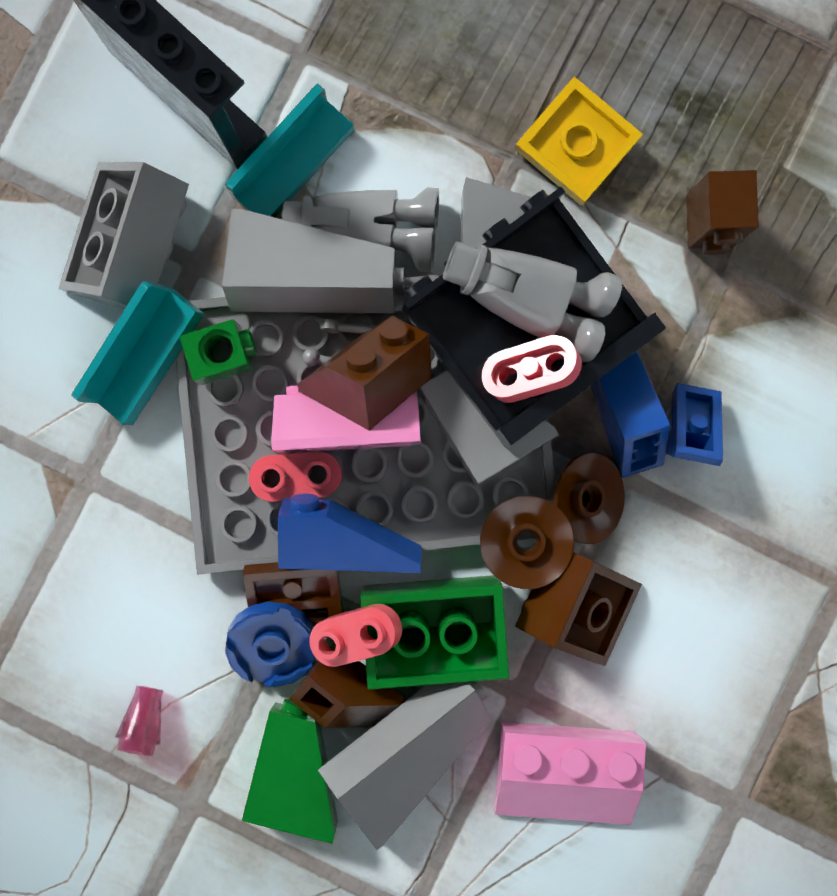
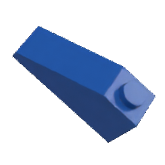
[278,493,422,573]

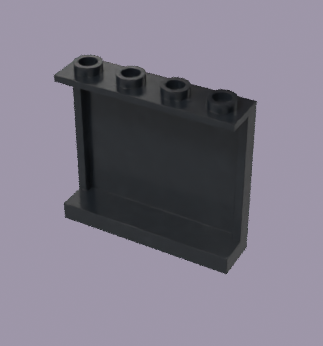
[73,0,267,170]
[402,187,666,447]

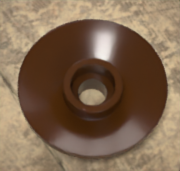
[554,453,625,544]
[480,495,574,589]

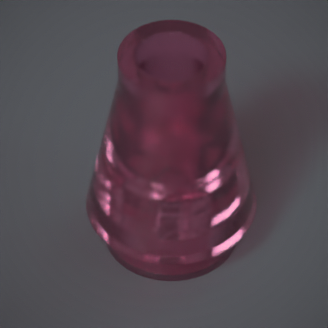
[115,685,163,756]

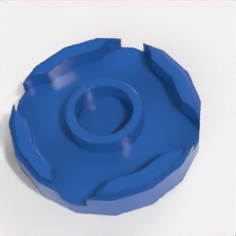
[225,602,315,687]

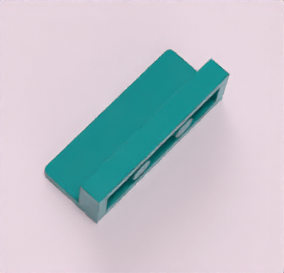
[225,83,355,218]
[71,281,204,425]

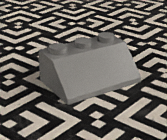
[58,162,189,309]

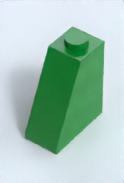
[242,699,338,844]

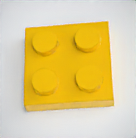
[514,76,643,206]

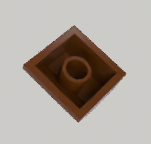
[297,316,432,430]
[515,552,642,666]

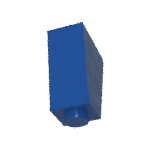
[591,351,670,478]

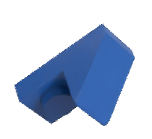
[666,383,723,466]

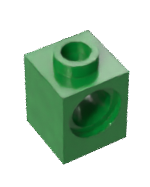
[179,319,257,385]

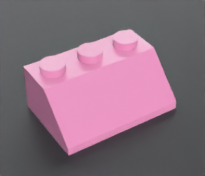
[271,386,421,454]
[494,721,646,825]

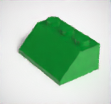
[360,575,509,689]

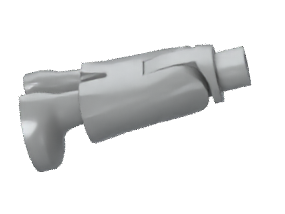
[282,187,439,273]
[443,241,622,363]

